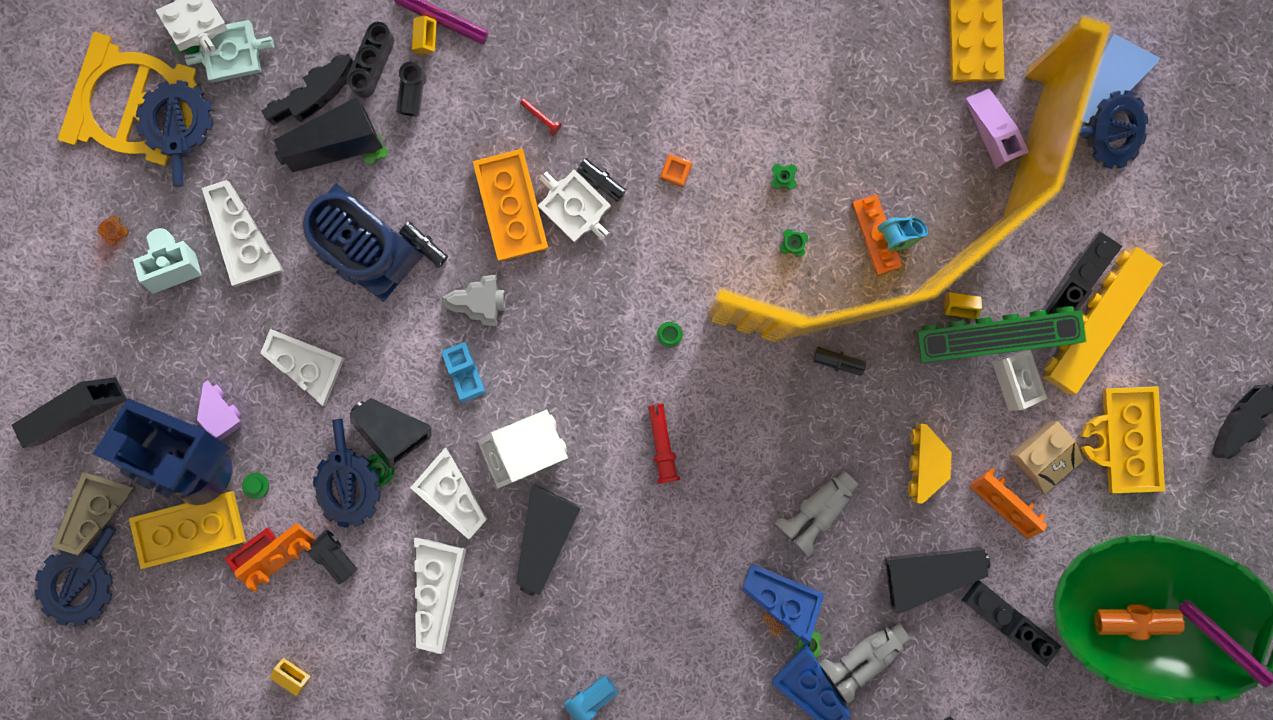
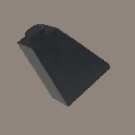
[349,398,432,468]

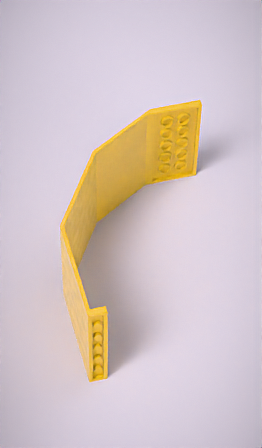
[707,16,1111,342]

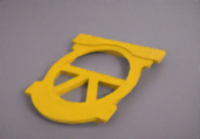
[58,32,197,166]

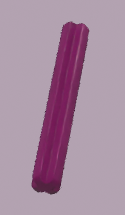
[394,0,489,44]
[1178,600,1273,688]

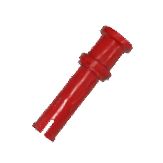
[647,403,681,484]

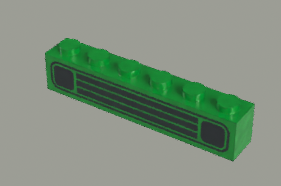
[917,306,1087,363]

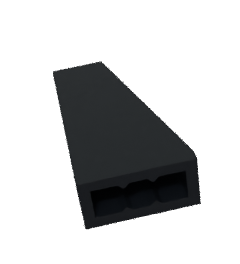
[274,97,383,172]
[11,377,127,448]
[516,485,582,596]
[885,547,991,613]

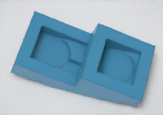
[441,342,486,403]

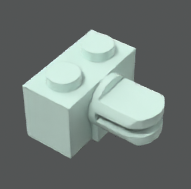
[133,228,202,294]

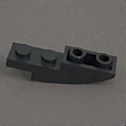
[261,53,354,125]
[1043,231,1123,315]
[1212,384,1273,459]
[961,580,1062,667]

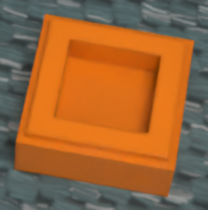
[659,154,693,187]

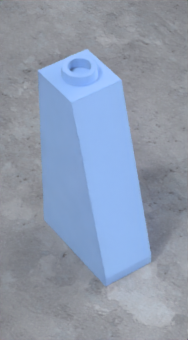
[1080,34,1160,127]

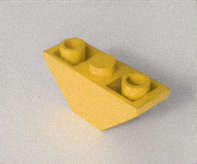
[908,424,952,504]

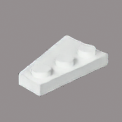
[261,329,345,406]
[410,448,487,539]

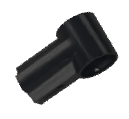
[396,61,426,117]
[306,530,358,585]

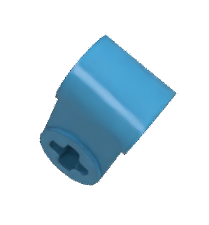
[877,217,928,252]

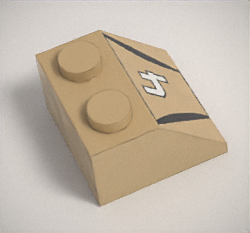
[1010,421,1084,495]

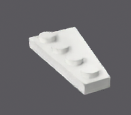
[202,180,284,287]
[414,538,466,654]

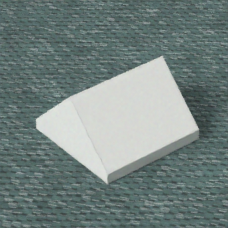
[992,350,1047,411]

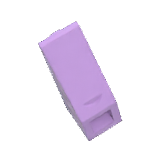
[965,89,1029,169]

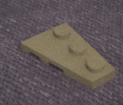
[52,472,136,556]

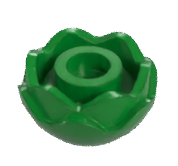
[368,454,395,487]

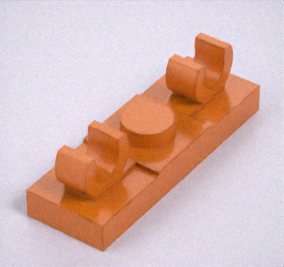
[852,194,902,275]
[969,468,1047,539]
[234,523,315,593]

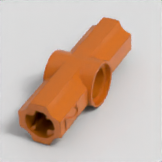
[1094,604,1185,640]

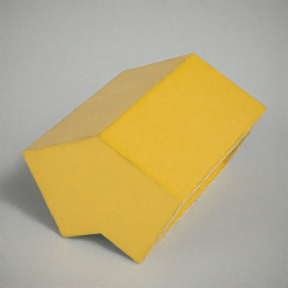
[412,15,436,55]
[943,292,982,319]
[269,658,310,696]

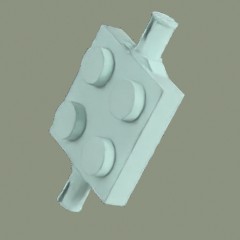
[185,20,274,83]

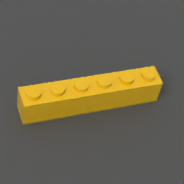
[1042,247,1163,395]

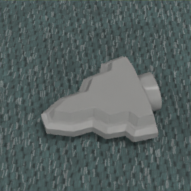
[442,275,506,327]

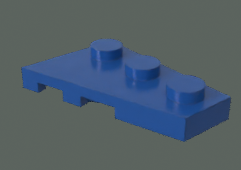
[741,564,824,645]
[771,644,850,720]

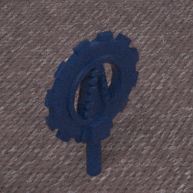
[136,80,214,187]
[1077,90,1148,169]
[313,418,381,528]
[34,525,117,626]

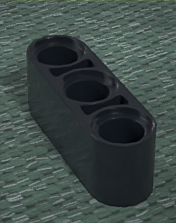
[347,21,394,98]

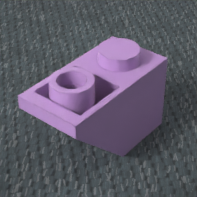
[197,380,242,441]

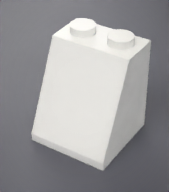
[477,410,568,489]

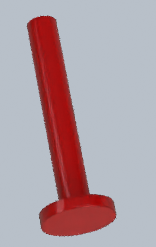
[520,99,562,136]

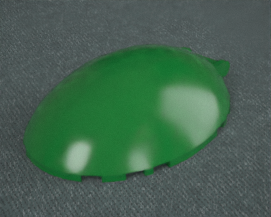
[1053,535,1273,705]

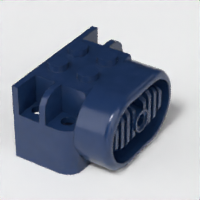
[303,183,423,302]
[92,398,233,505]

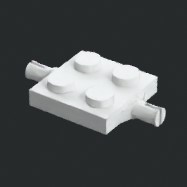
[156,0,228,54]
[538,170,611,243]

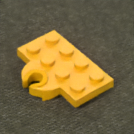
[1080,386,1165,493]

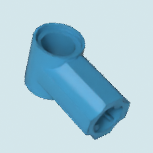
[563,675,619,720]

